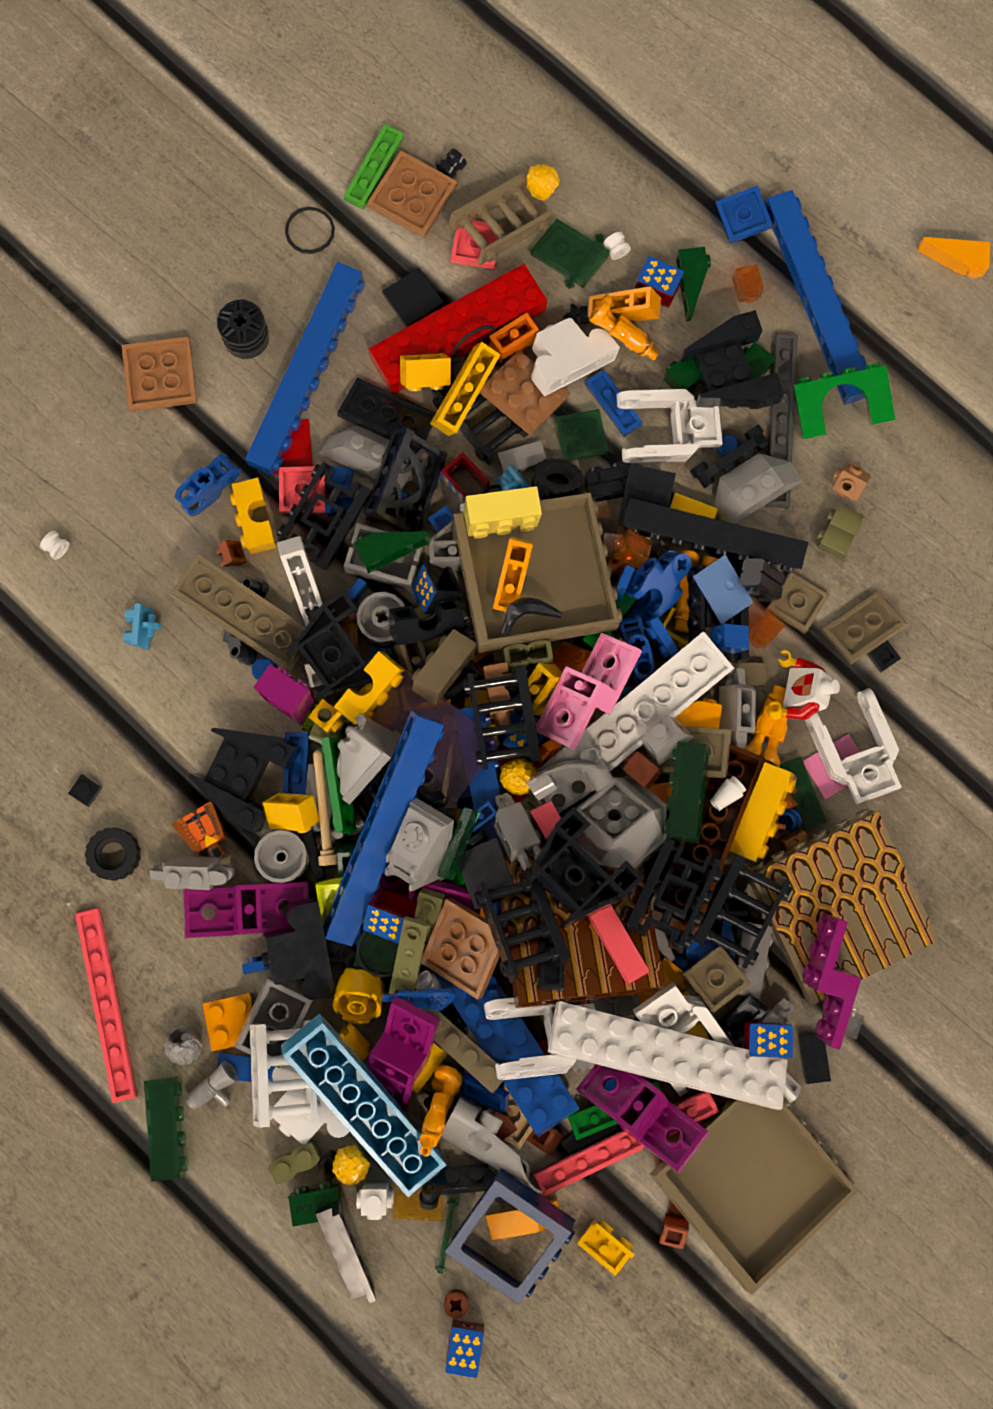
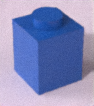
[710,623,749,653]

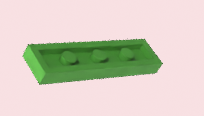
[344,124,404,210]

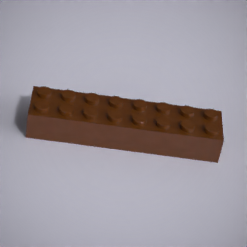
[652,744,765,935]

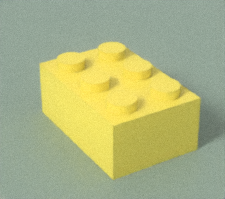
[464,486,542,538]

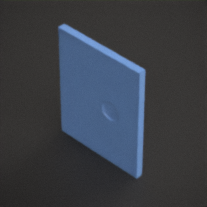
[693,555,753,624]

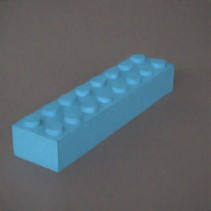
[281,1013,446,1197]

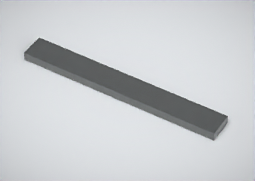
[766,333,798,509]

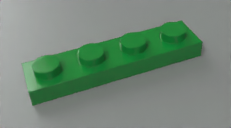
[321,737,357,833]
[568,1080,662,1140]

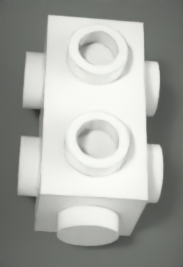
[356,1182,394,1220]

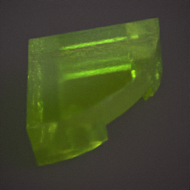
[302,701,320,733]

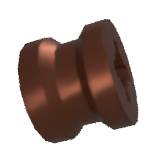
[444,1289,469,1319]

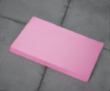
[802,734,860,800]

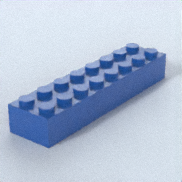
[433,971,580,1137]

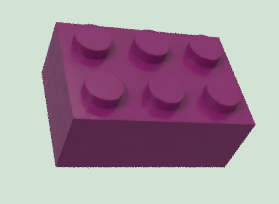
[253,664,316,725]

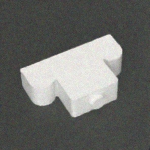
[531,318,620,396]
[277,536,323,626]
[272,1065,350,1145]

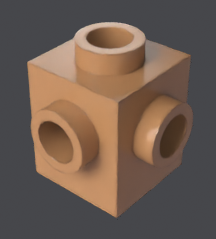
[832,462,871,501]

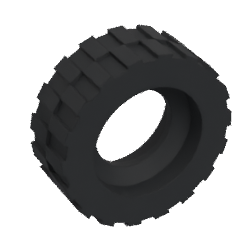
[531,458,584,500]
[85,827,141,881]

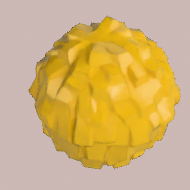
[526,164,560,201]
[500,758,537,795]
[332,1145,371,1185]

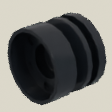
[217,299,269,359]

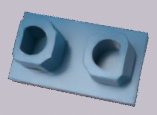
[496,465,529,491]
[123,604,161,649]

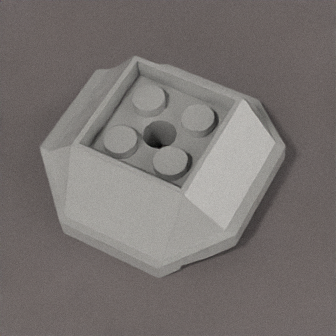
[564,776,667,871]

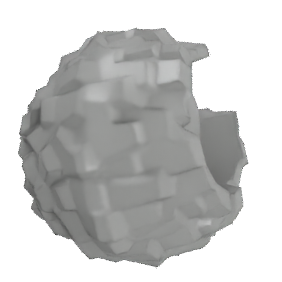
[164,1025,204,1065]

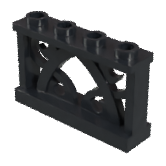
[363,428,448,532]

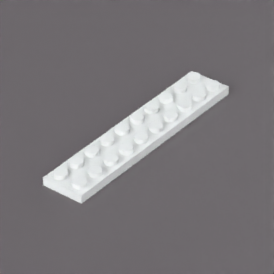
[528,631,734,814]
[548,1001,788,1110]

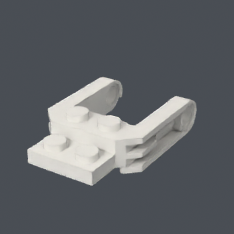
[616,389,723,464]
[805,688,902,805]
[633,982,734,1097]
[484,998,595,1080]

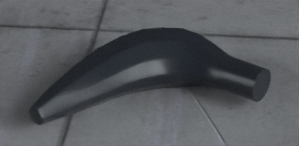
[500,597,562,636]

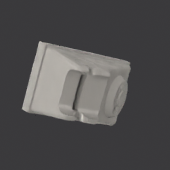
[337,714,401,805]
[385,798,454,891]

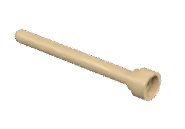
[313,750,338,866]

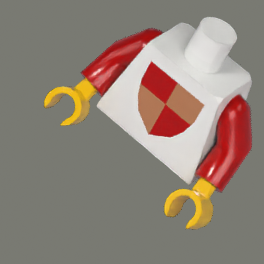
[769,650,840,720]

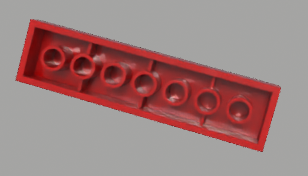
[368,263,547,394]

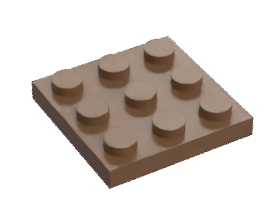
[367,150,458,238]
[122,336,198,412]
[479,350,570,436]
[421,897,509,999]

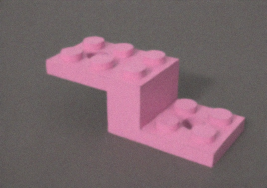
[536,633,642,750]

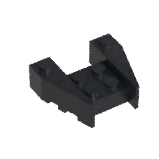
[681,310,784,409]
[286,589,394,698]
[188,728,302,833]
[522,807,644,929]

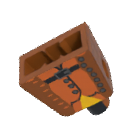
[172,801,228,859]

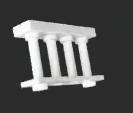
[250,1020,321,1128]

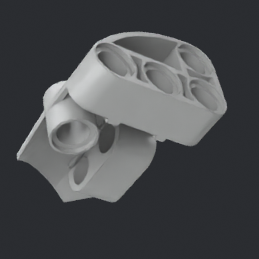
[526,759,615,811]
[441,1095,543,1195]

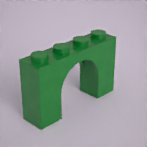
[793,362,896,439]

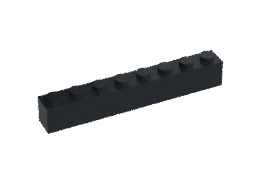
[620,498,809,573]

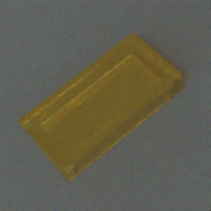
[393,1192,443,1222]

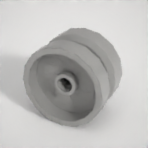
[357,592,405,648]
[254,830,310,883]

